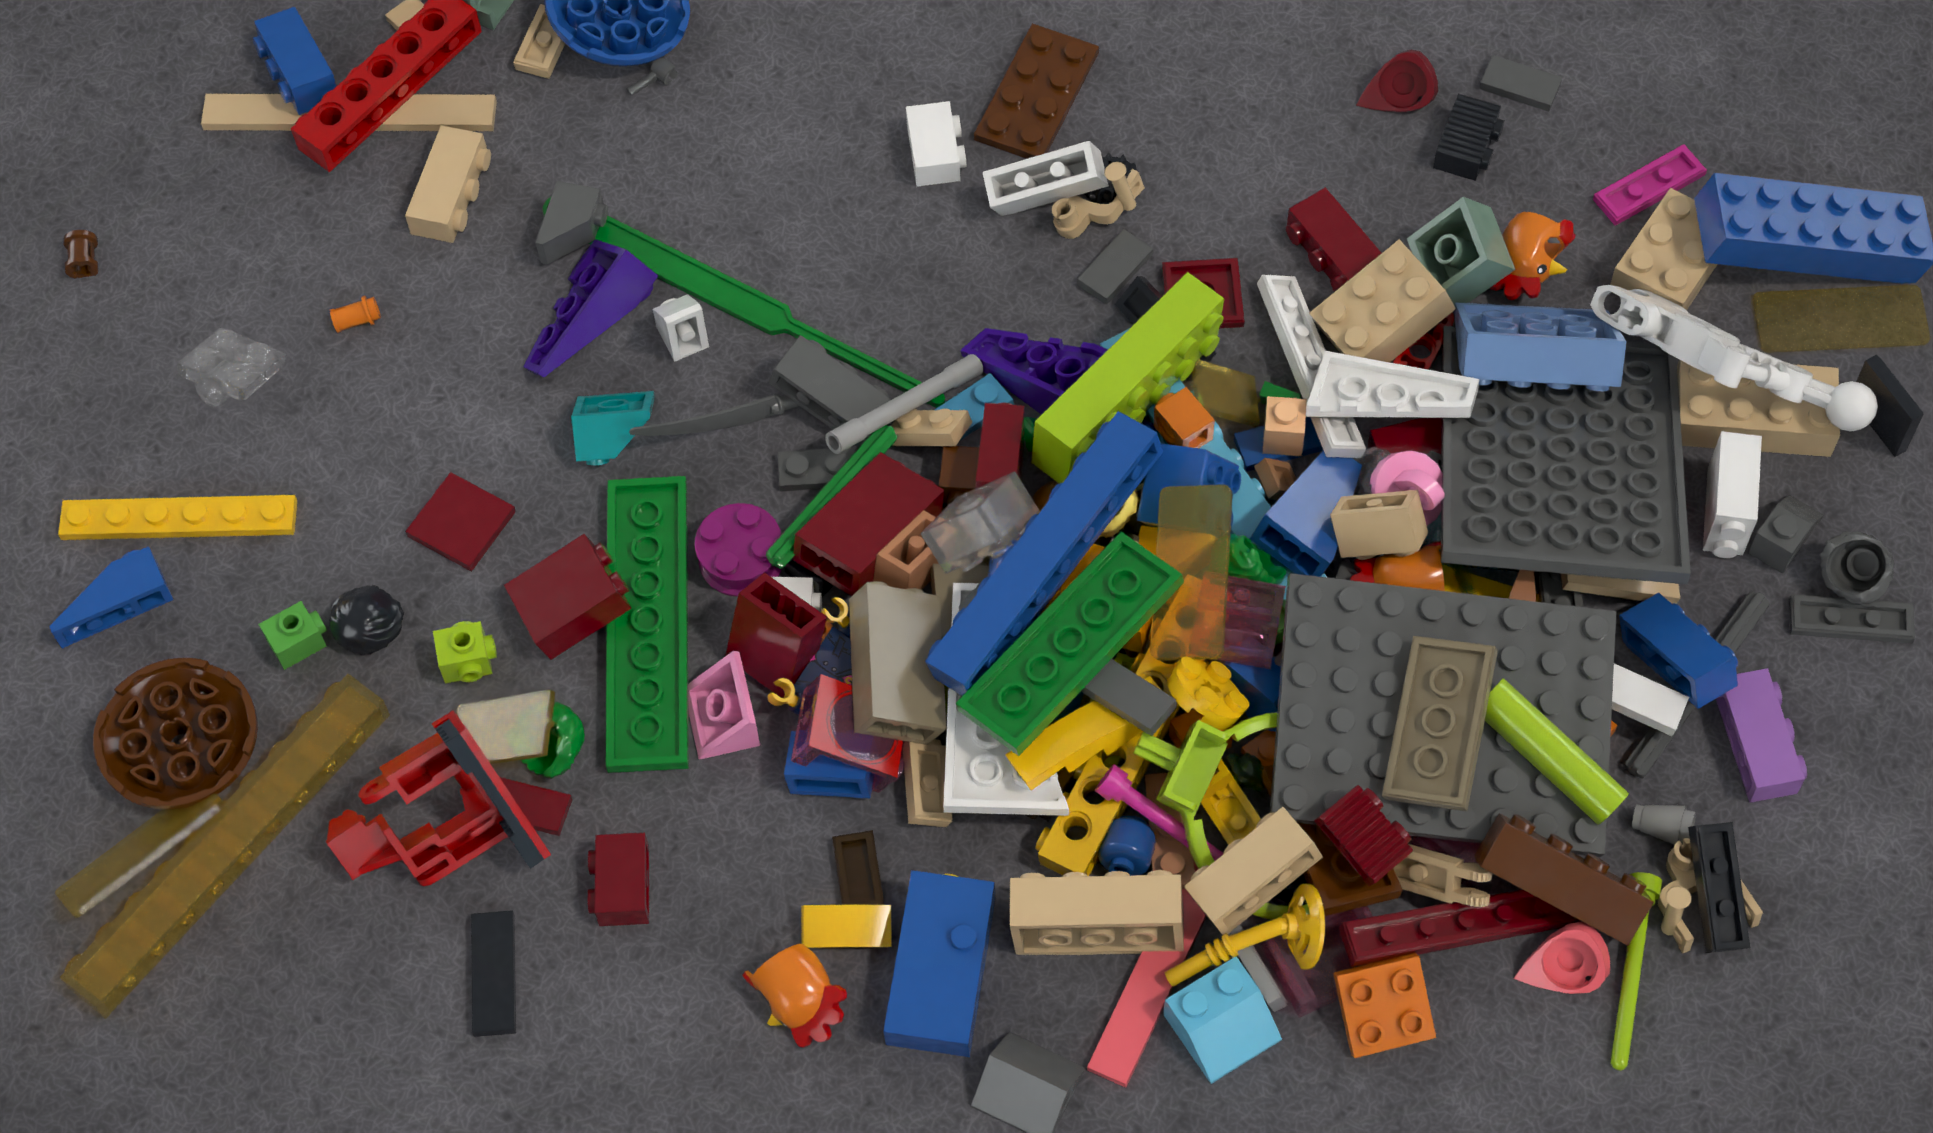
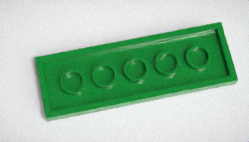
[956,532,1184,756]

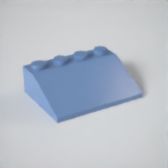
[1454,302,1626,391]

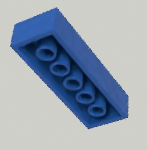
[1694,173,1933,284]

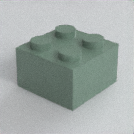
[1407,197,1515,305]

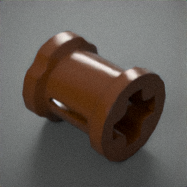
[63,230,98,279]

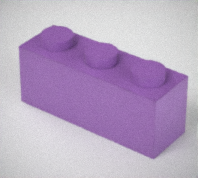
[1716,668,1807,803]

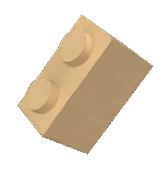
[1330,490,1428,560]

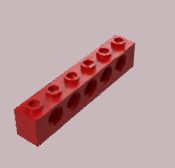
[290,0,482,173]

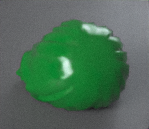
[1210,533,1286,592]
[507,702,585,779]

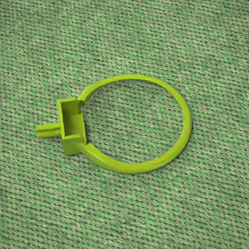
[1133,713,1310,920]

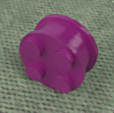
[695,503,782,597]

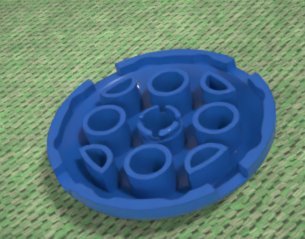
[544,0,690,66]

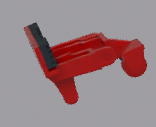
[326,710,551,886]

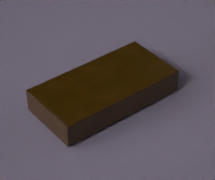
[832,830,885,905]

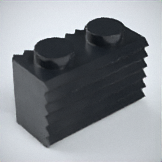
[1433,93,1505,181]

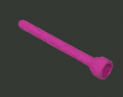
[1095,764,1223,861]

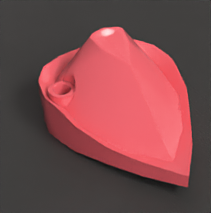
[1514,922,1610,994]

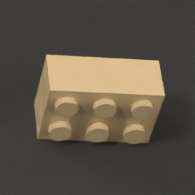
[1610,188,1718,310]
[1309,239,1456,363]

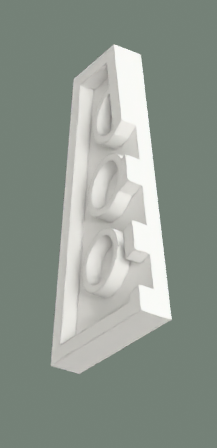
[1306,351,1479,418]

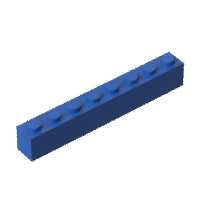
[925,411,1163,696]

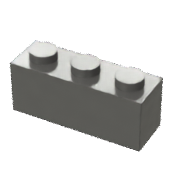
[768,335,891,447]

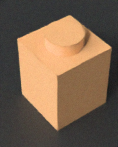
[1262,396,1307,456]

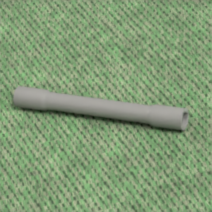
[825,354,983,454]

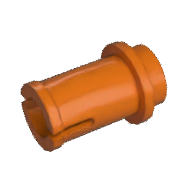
[330,296,381,333]

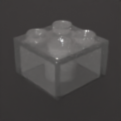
[920,471,1040,574]

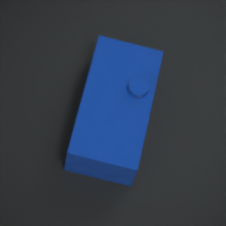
[883,870,996,1057]

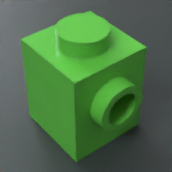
[258,601,327,670]

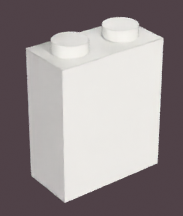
[1703,431,1762,558]

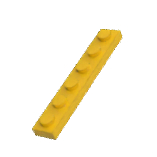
[58,495,297,540]

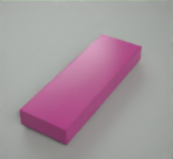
[1593,144,1707,226]

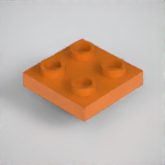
[1333,953,1436,1058]

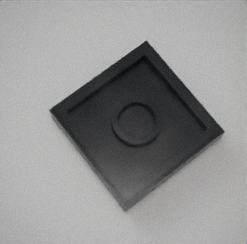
[1856,355,1924,457]

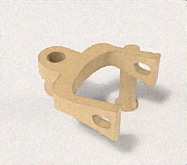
[1052,162,1145,239]
[1658,838,1763,954]

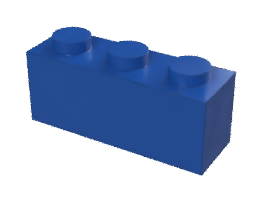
[253,7,336,115]
[1619,593,1738,709]

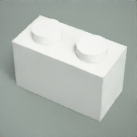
[906,101,967,186]

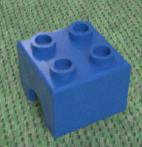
[1137,443,1241,539]

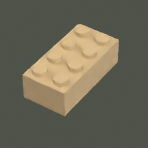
[1677,359,1840,457]
[1010,870,1184,955]

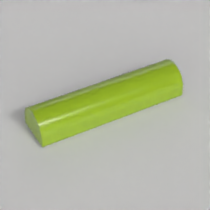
[1485,678,1629,825]

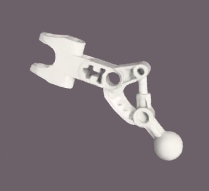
[1590,285,1878,431]

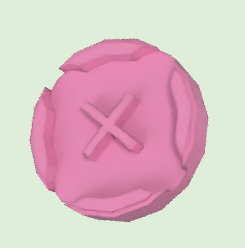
[1369,450,1445,526]

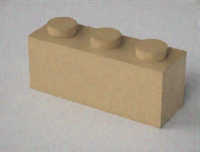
[405,125,491,243]
[1184,807,1323,935]

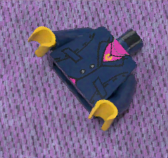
[767,597,854,725]

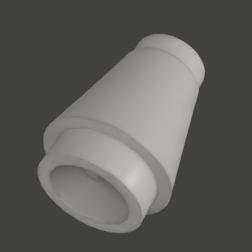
[1632,804,1696,845]

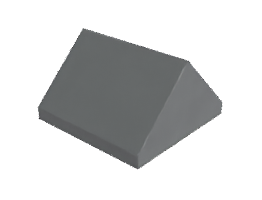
[971,1032,1086,1133]

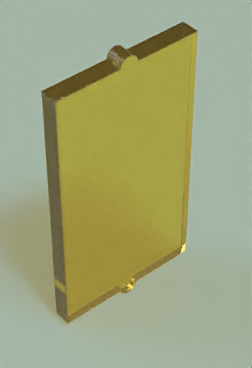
[457,690,556,764]

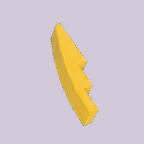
[1005,676,1161,791]

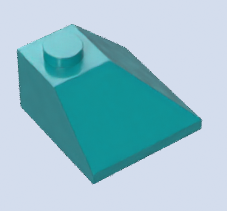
[571,391,654,465]

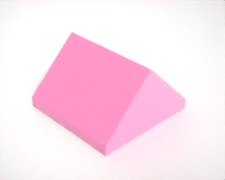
[688,651,760,759]

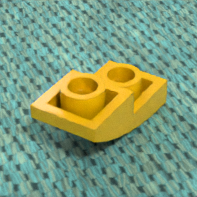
[801,905,891,948]

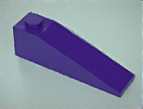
[523,239,658,378]
[960,328,1108,415]

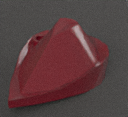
[1356,49,1438,112]

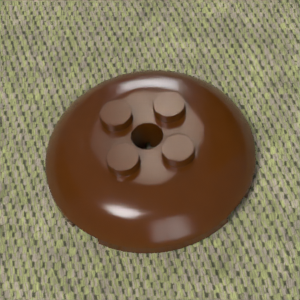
[93,658,258,810]

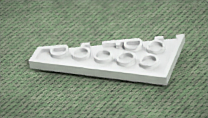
[943,583,1069,816]

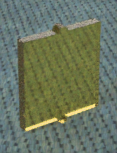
[1190,359,1260,427]

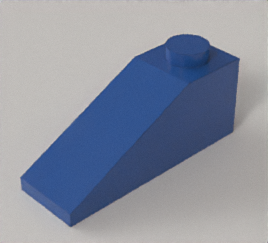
[49,546,174,648]

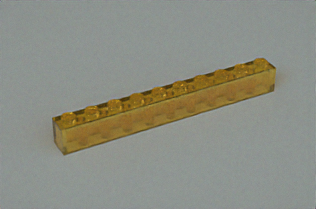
[60,674,390,1019]

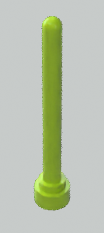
[1611,872,1662,1071]

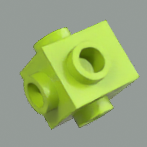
[433,621,497,684]

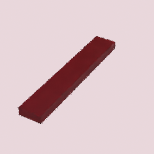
[1339,890,1583,967]

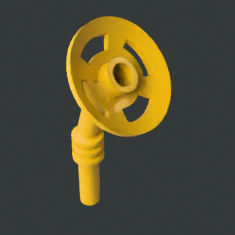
[1165,884,1325,987]

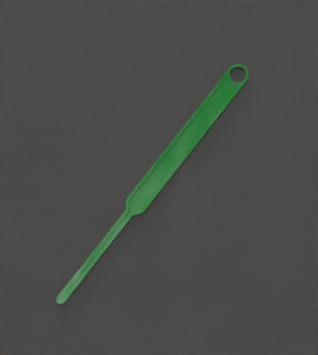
[543,197,945,408]

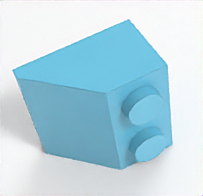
[1164,957,1282,1084]

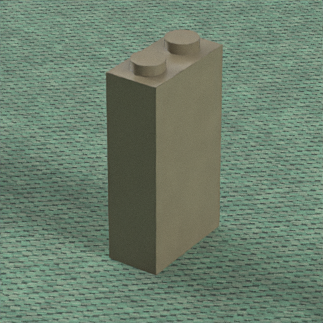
[849,581,947,745]

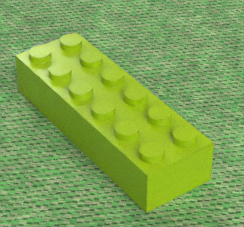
[1031,272,1224,483]

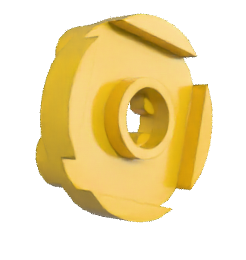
[1167,656,1249,730]

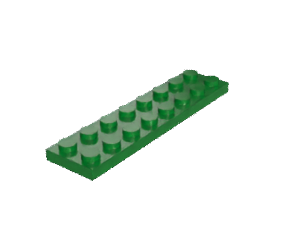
[606,476,689,773]

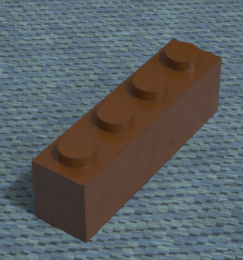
[1474,813,1654,945]

